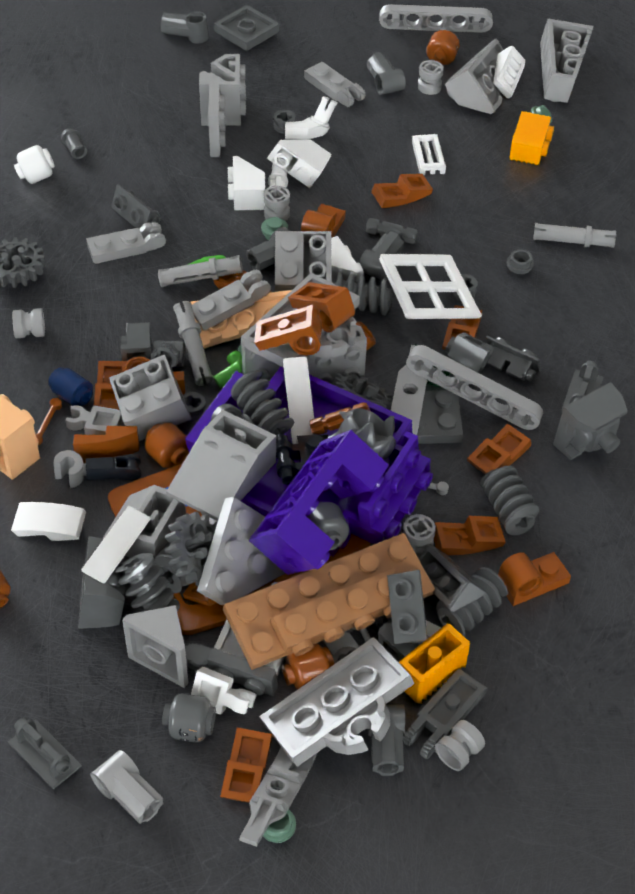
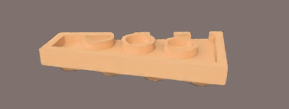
[191,290,292,349]

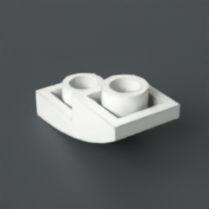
[11,502,86,541]

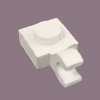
[191,666,256,715]

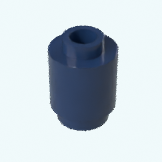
[48,367,93,406]

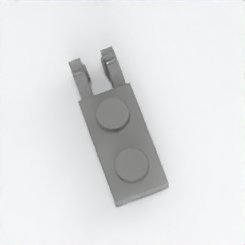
[304,62,366,107]
[86,222,166,264]
[192,269,271,331]

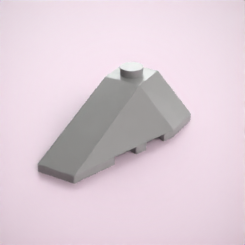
[445,38,504,114]

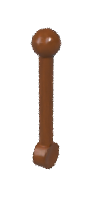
[35,398,62,446]

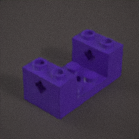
[248,430,389,575]

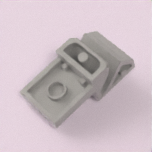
[199,54,246,157]
[242,325,367,384]

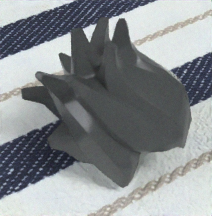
[328,408,396,460]

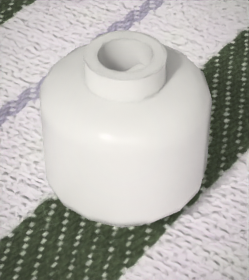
[14,145,55,184]

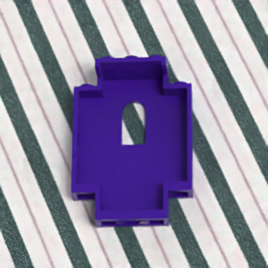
[185,366,433,557]

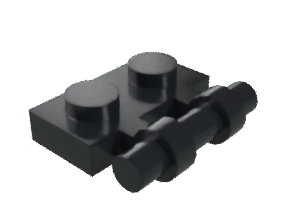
[276,434,328,485]

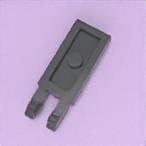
[185,643,278,696]
[403,668,487,759]

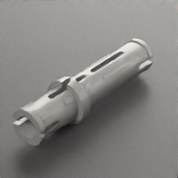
[533,223,616,248]
[158,255,243,287]
[173,301,214,386]

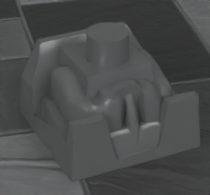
[553,382,628,460]
[78,536,137,629]

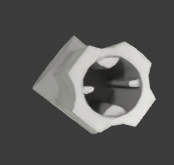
[90,750,164,824]

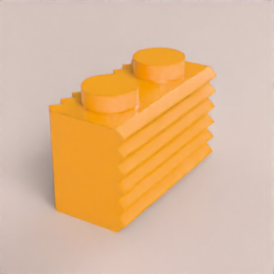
[509,111,554,165]
[399,623,470,704]

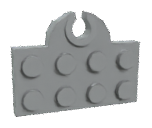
[241,273,360,368]
[259,637,414,767]

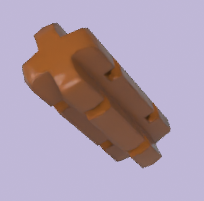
[309,402,370,435]

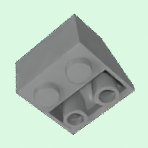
[275,231,332,292]
[109,354,192,441]
[103,485,186,558]

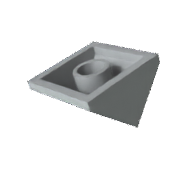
[122,605,188,688]

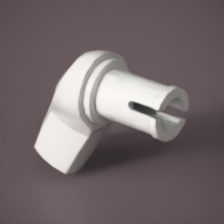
[285,96,337,140]

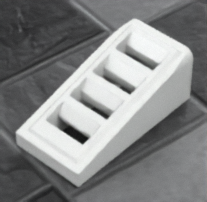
[493,46,525,99]

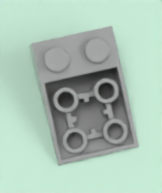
[166,409,277,521]

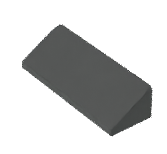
[418,544,486,612]

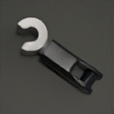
[54,450,142,489]

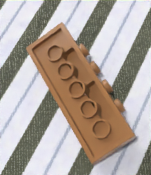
[222,533,435,670]

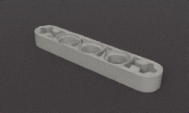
[379,4,493,33]
[406,345,543,430]

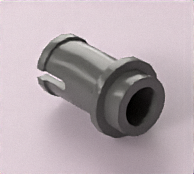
[61,128,87,159]

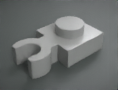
[65,405,123,435]

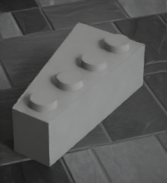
[540,19,594,103]

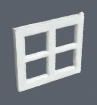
[379,254,482,319]

